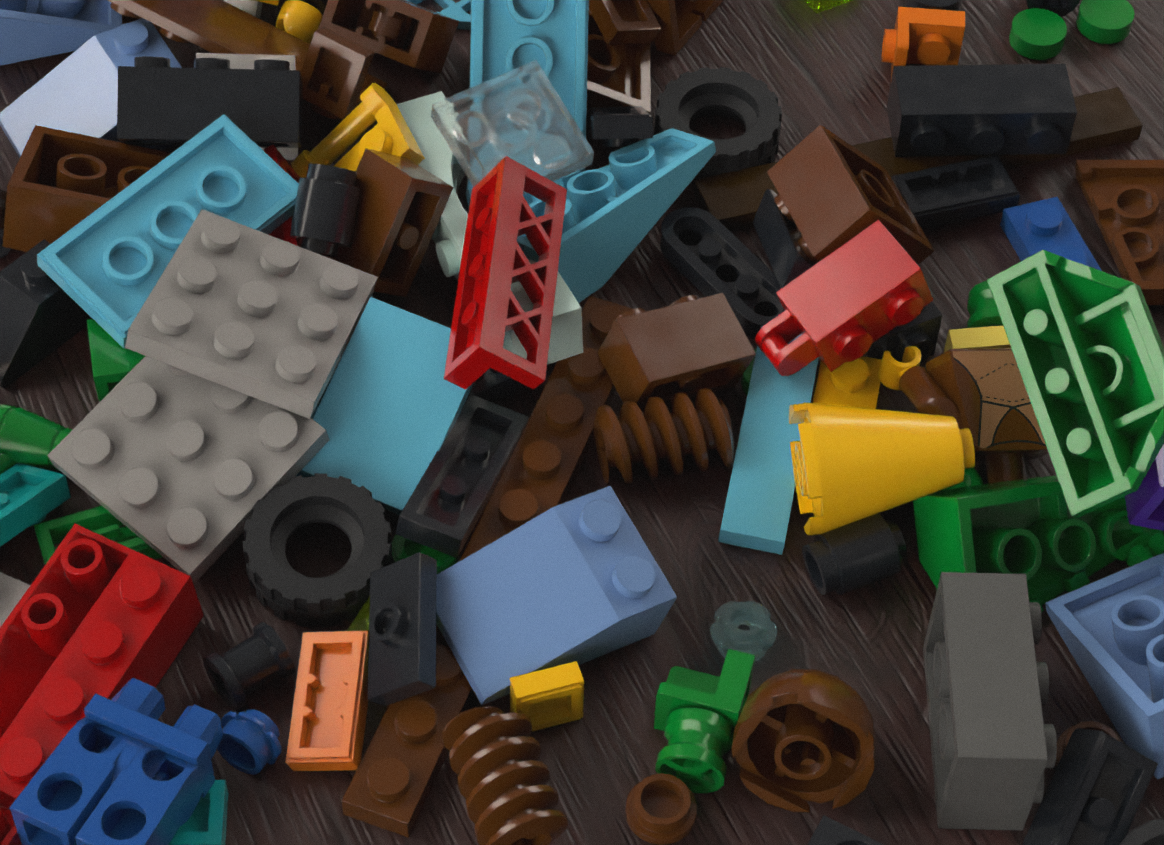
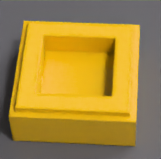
[509,661,584,732]

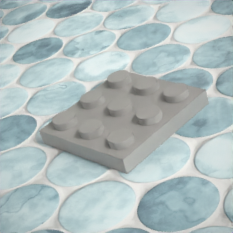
[125,209,378,419]
[47,356,329,583]

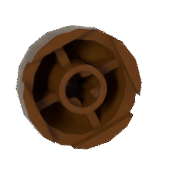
[732,669,876,812]

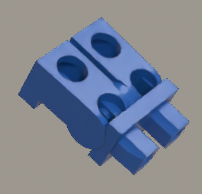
[9,678,223,845]

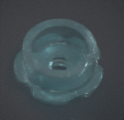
[710,601,777,662]

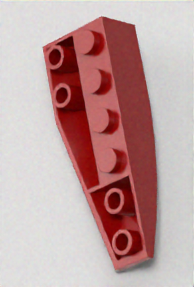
[0,524,204,845]

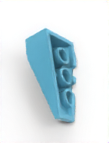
[517,128,716,304]

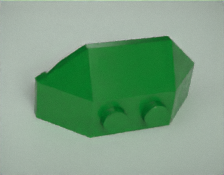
[987,250,1164,518]

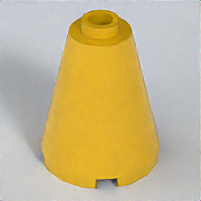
[789,402,975,535]

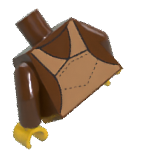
[878,346,1049,483]

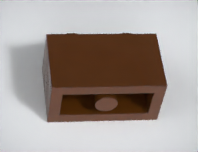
[325,148,454,297]
[597,293,756,411]

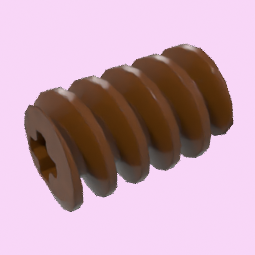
[594,388,734,485]
[442,706,568,845]

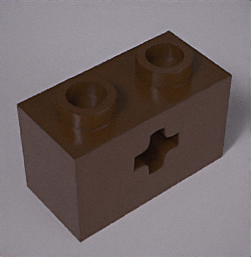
[318,0,459,74]

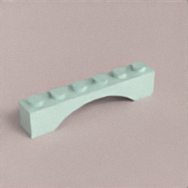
[397,91,583,365]

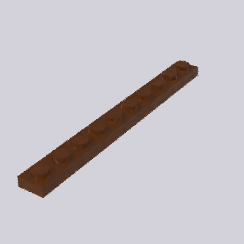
[342,296,633,837]

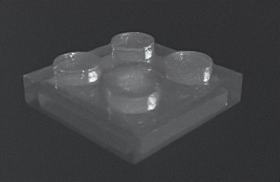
[431,60,594,195]

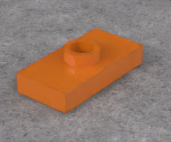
[285,631,369,771]

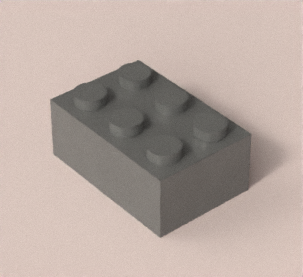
[923,572,1057,831]

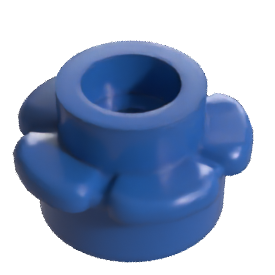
[217,709,282,775]

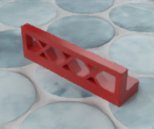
[444,156,567,390]

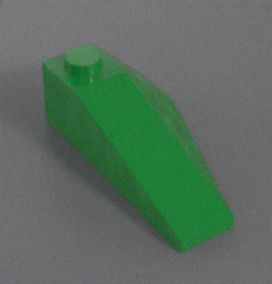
[913,475,1164,612]

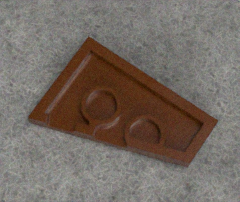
[1075,160,1164,305]

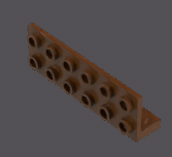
[108,0,388,119]

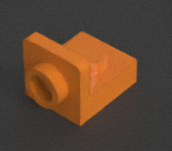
[881,7,965,79]

